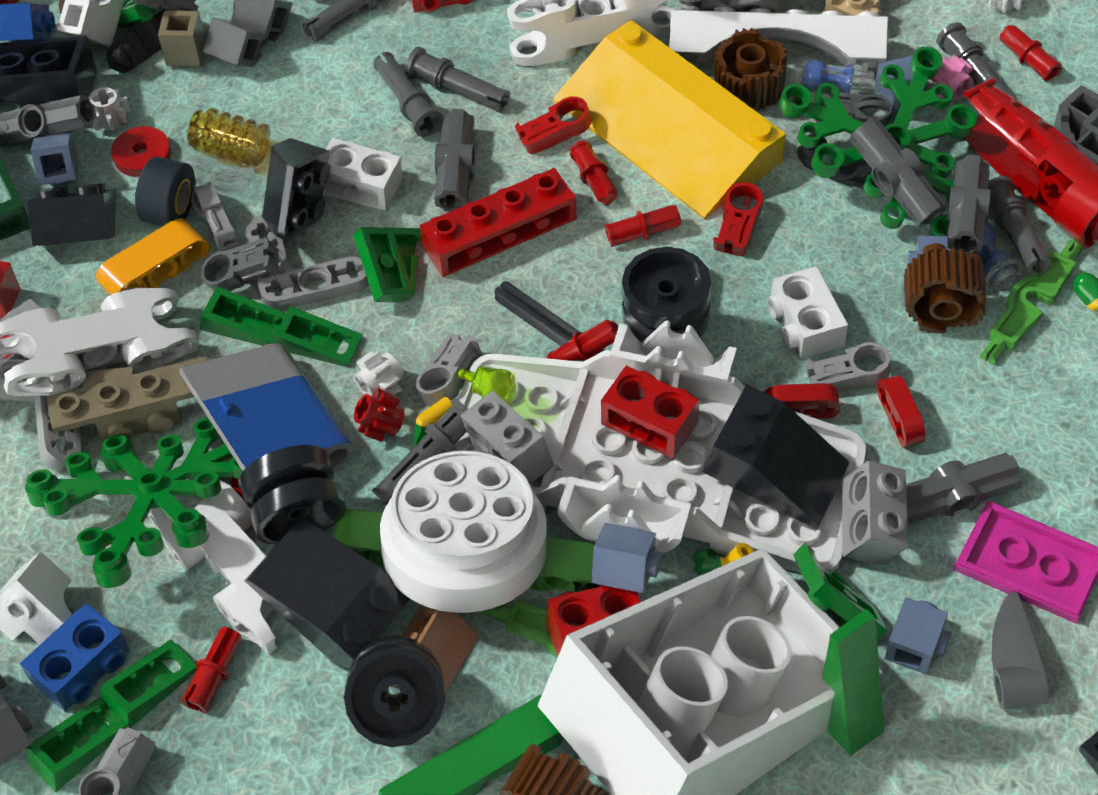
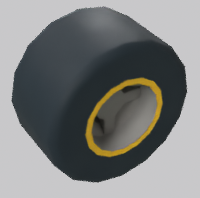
[135,157,196,227]

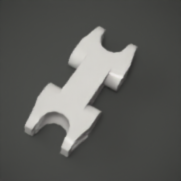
[507,0,676,66]
[0,288,199,396]
[148,477,279,655]

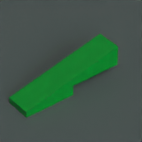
[200,286,363,367]
[822,608,885,756]
[26,639,197,792]
[378,694,563,795]

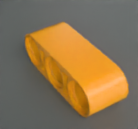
[96,218,210,296]

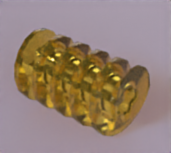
[187,107,271,167]

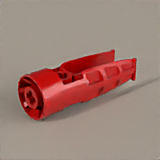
[963,78,1098,248]

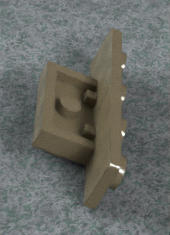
[47,356,207,442]

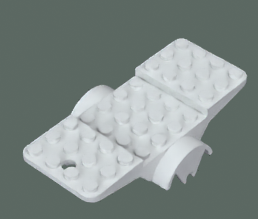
[444,321,866,574]

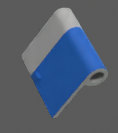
[180,343,355,471]

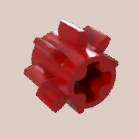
[354,388,405,442]

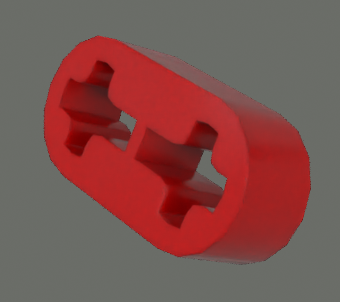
[877,375,926,447]
[763,383,841,419]

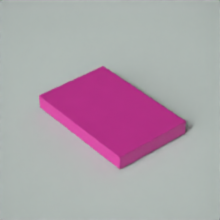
[954,500,1098,624]

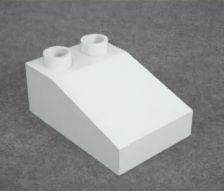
[538,548,882,795]

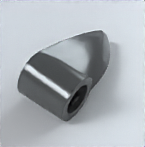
[992,591,1049,709]

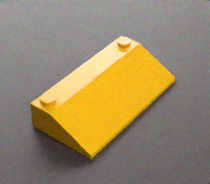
[553,20,786,219]

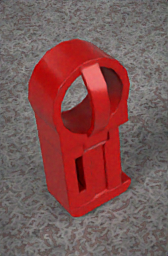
[515,96,592,154]
[713,182,763,256]

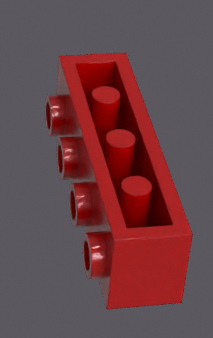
[420,168,577,278]

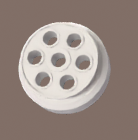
[380,451,547,613]

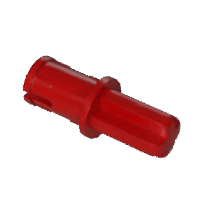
[999,25,1062,82]
[569,141,618,205]
[604,205,681,247]
[546,320,618,362]
[181,626,242,714]

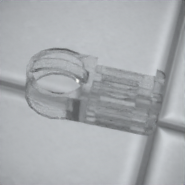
[181,154,256,199]

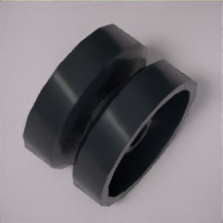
[622,246,712,343]
[238,444,347,544]
[343,635,446,748]

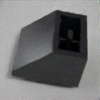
[262,138,331,239]
[27,183,116,246]

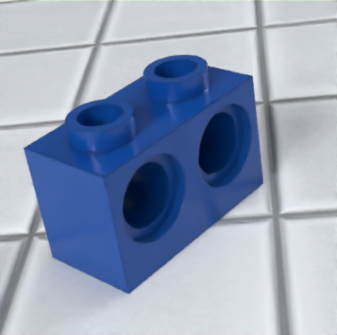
[0,3,55,42]
[20,603,130,712]

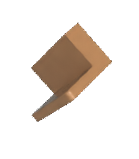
[391,605,478,693]

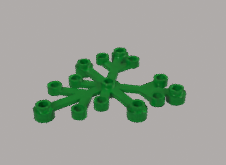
[779,46,977,236]
[25,418,242,588]

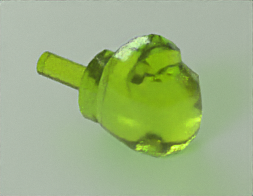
[458,366,517,405]

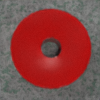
[111,126,171,177]

